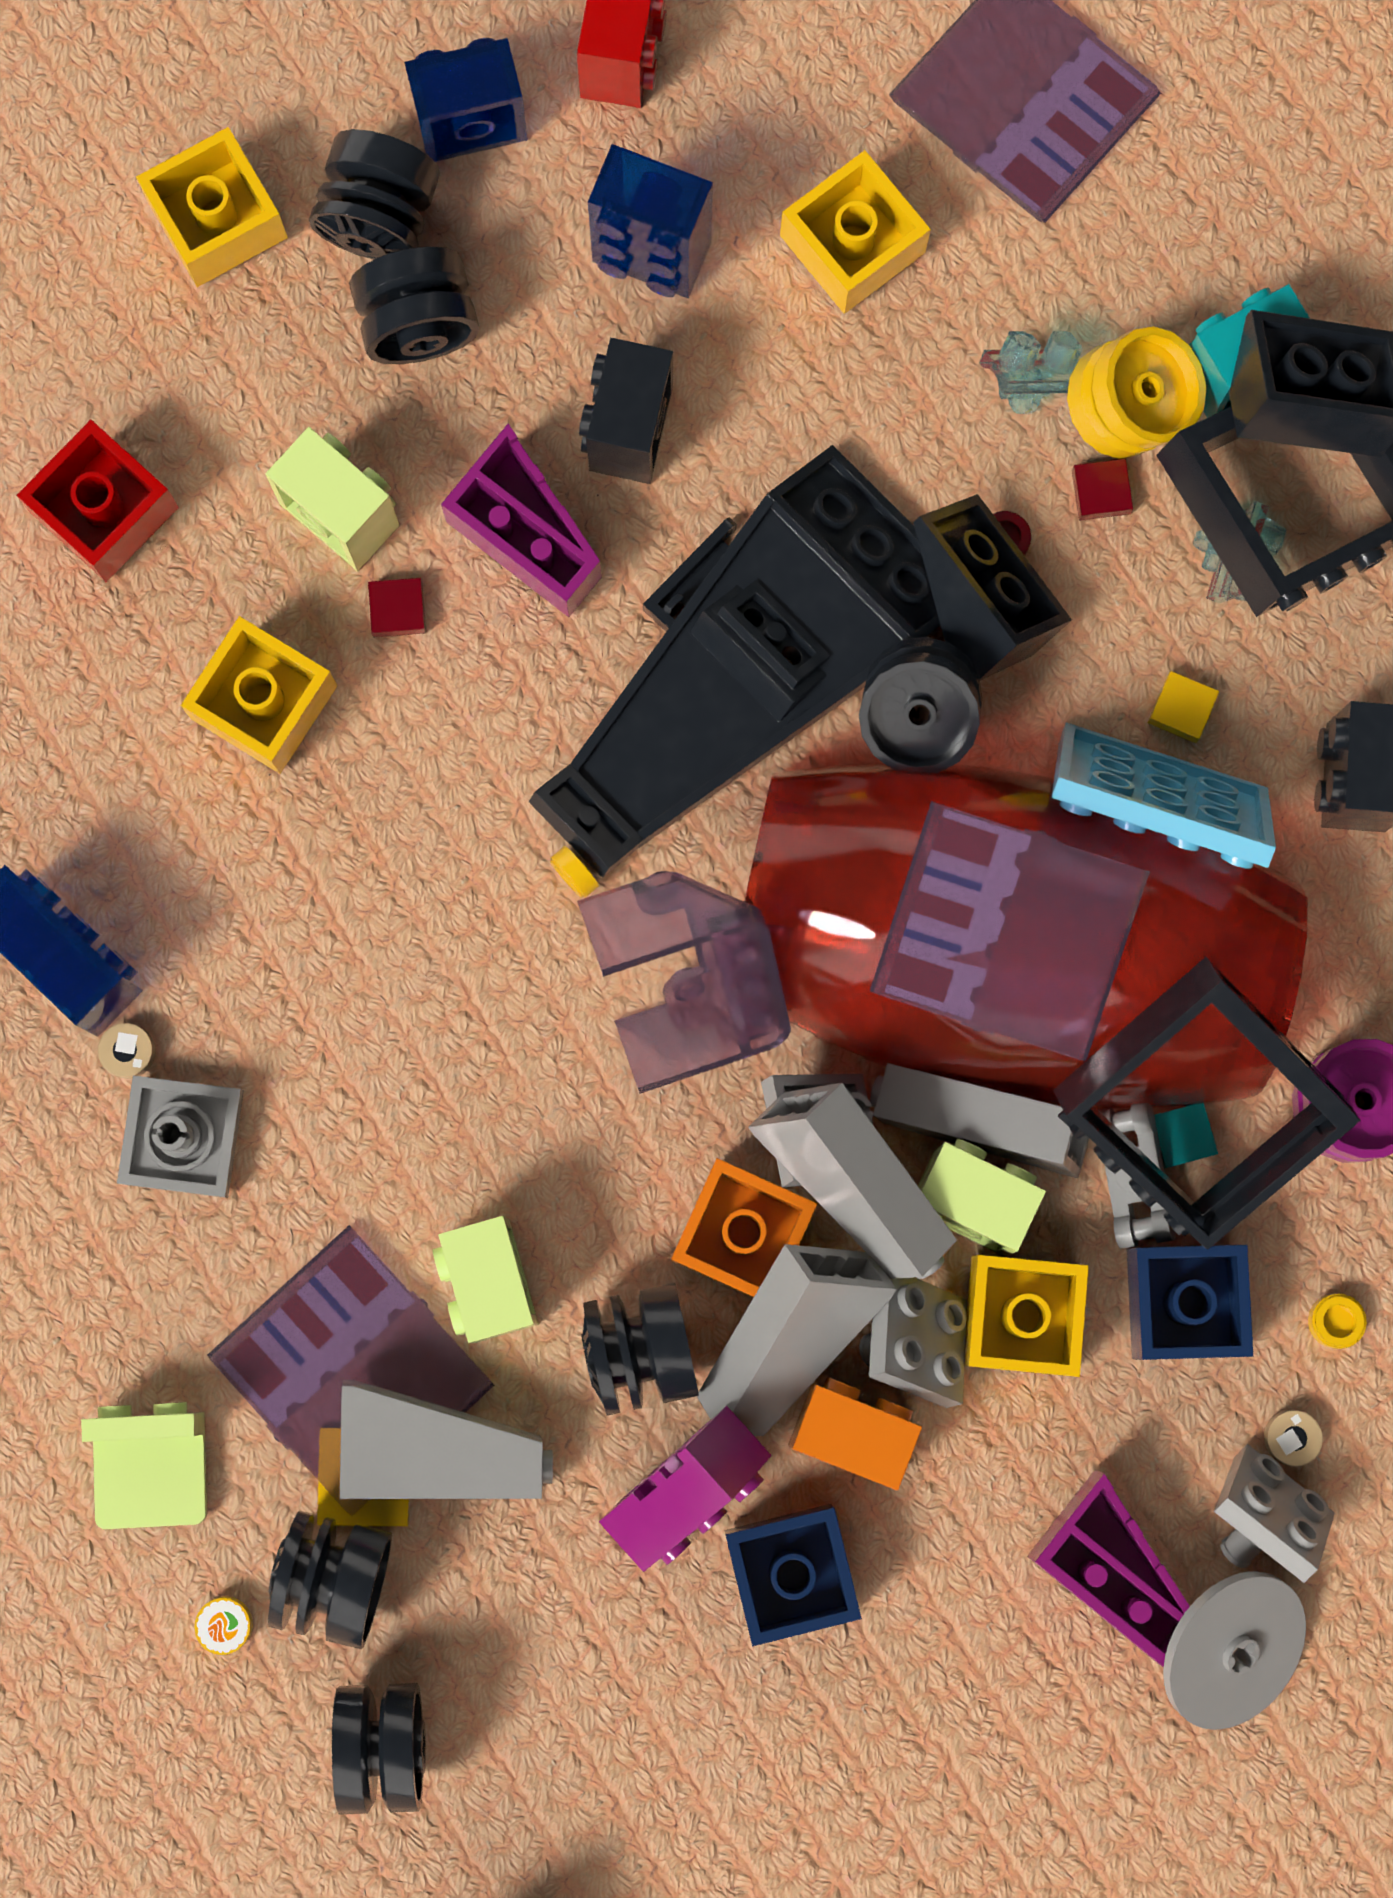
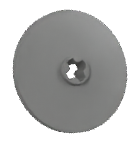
[1163,1571,1306,1730]

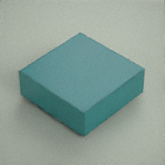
[1154,1102,1218,1169]

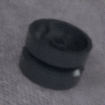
[349,246,480,365]
[859,637,982,776]
[332,1683,426,1815]

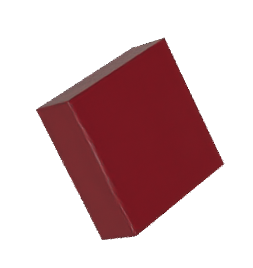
[1071,459,1133,521]
[368,578,426,638]

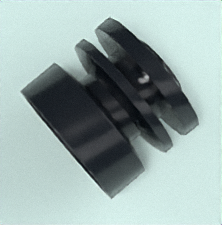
[309,129,440,260]
[581,1283,699,1416]
[268,1511,392,1649]

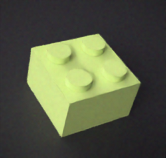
[265,427,400,572]
[918,1139,1046,1257]
[432,1216,539,1343]

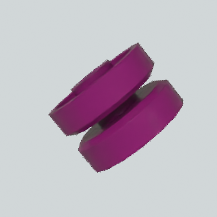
[1292,1039,1393,1163]

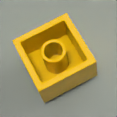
[136,127,288,287]
[780,150,931,314]
[180,616,338,774]
[965,1255,1089,1377]

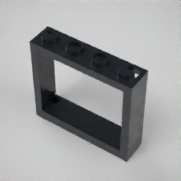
[1156,406,1393,617]
[1053,957,1361,1250]

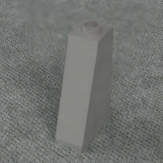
[870,1063,1089,1178]
[748,1083,957,1279]
[697,1244,897,1436]
[340,1380,553,1499]

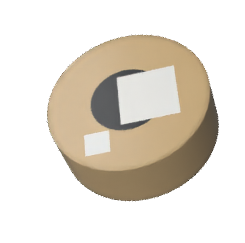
[98,1023,155,1079]
[1264,1410,1323,1466]

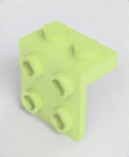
[81,1402,207,1529]

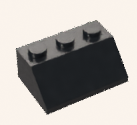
[1229,310,1393,457]

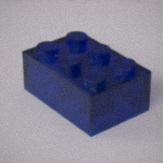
[588,144,713,299]
[0,865,143,1037]

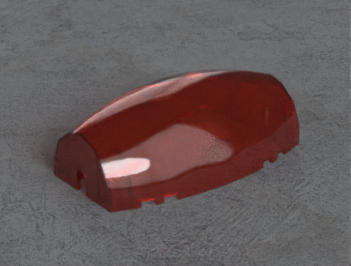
[728,763,1308,1109]

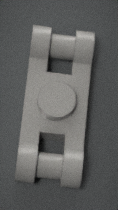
[1098,1100,1175,1249]

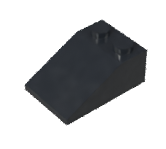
[913,494,1072,681]

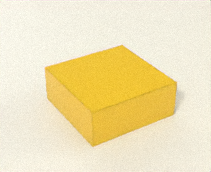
[1147,671,1219,743]

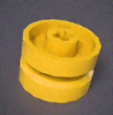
[1067,326,1206,459]

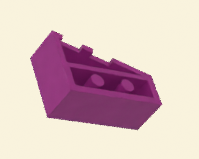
[441,423,602,617]
[599,1405,772,1572]
[1027,1470,1190,1668]

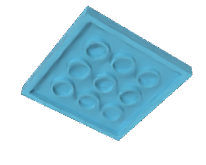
[1052,723,1276,869]

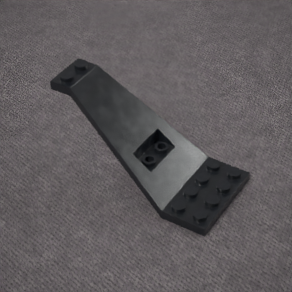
[529,445,941,878]

